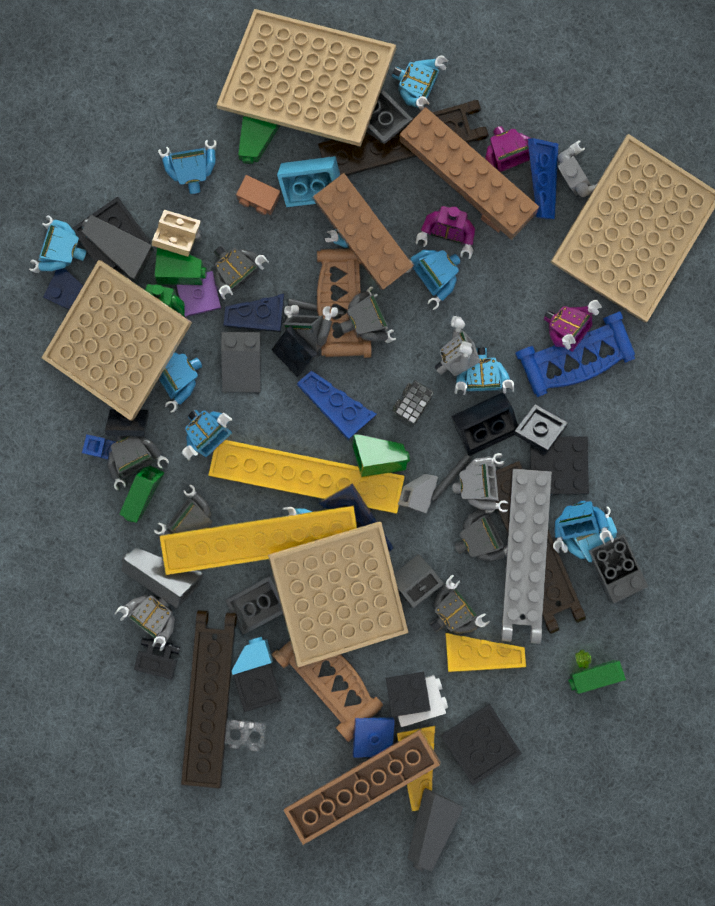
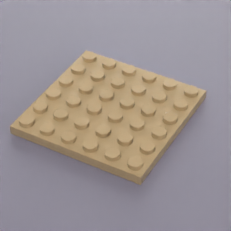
[42,260,192,420]
[268,522,408,667]

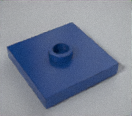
[353,717,395,758]

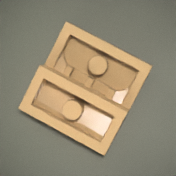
[152,210,201,257]

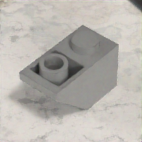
[398,474,438,513]

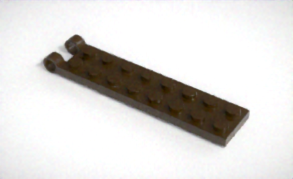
[318,100,489,176]
[495,461,586,634]
[181,610,237,788]

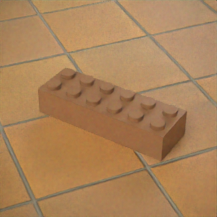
[312,173,413,289]

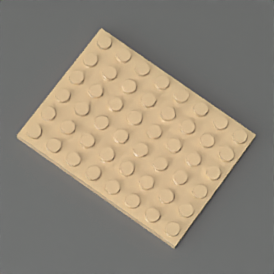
[217,9,396,147]
[550,134,715,323]

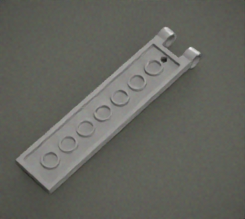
[501,469,552,644]

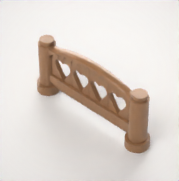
[317,248,371,358]
[271,641,383,742]

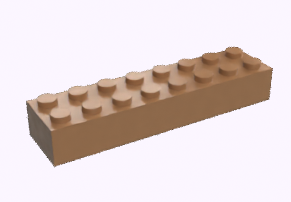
[400,107,539,240]
[284,729,441,845]

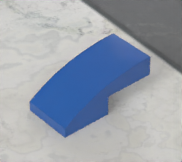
[82,434,116,460]

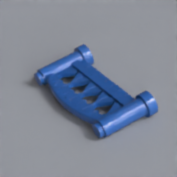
[515,311,635,397]

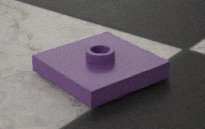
[177,271,221,317]

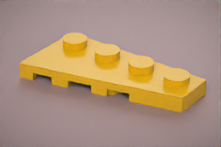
[445,633,526,672]
[397,725,435,811]

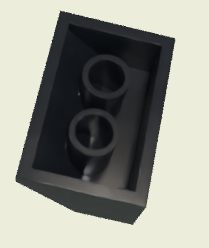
[451,392,518,456]

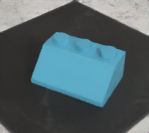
[277,156,340,207]
[232,637,274,675]

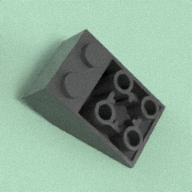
[588,534,648,603]

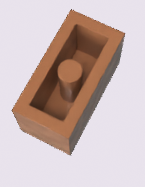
[236,175,281,215]

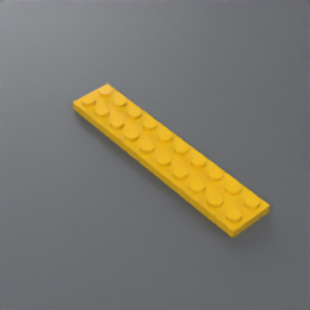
[208,440,404,514]
[160,506,357,575]

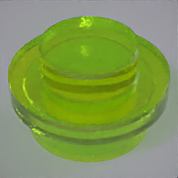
[576,649,591,669]

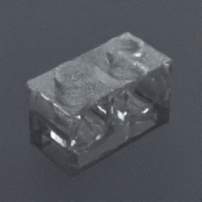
[224,719,267,751]

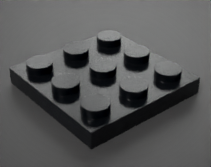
[72,196,151,269]
[530,437,589,494]
[440,704,522,785]

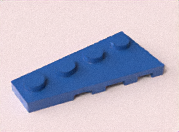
[528,138,558,219]
[297,371,377,440]

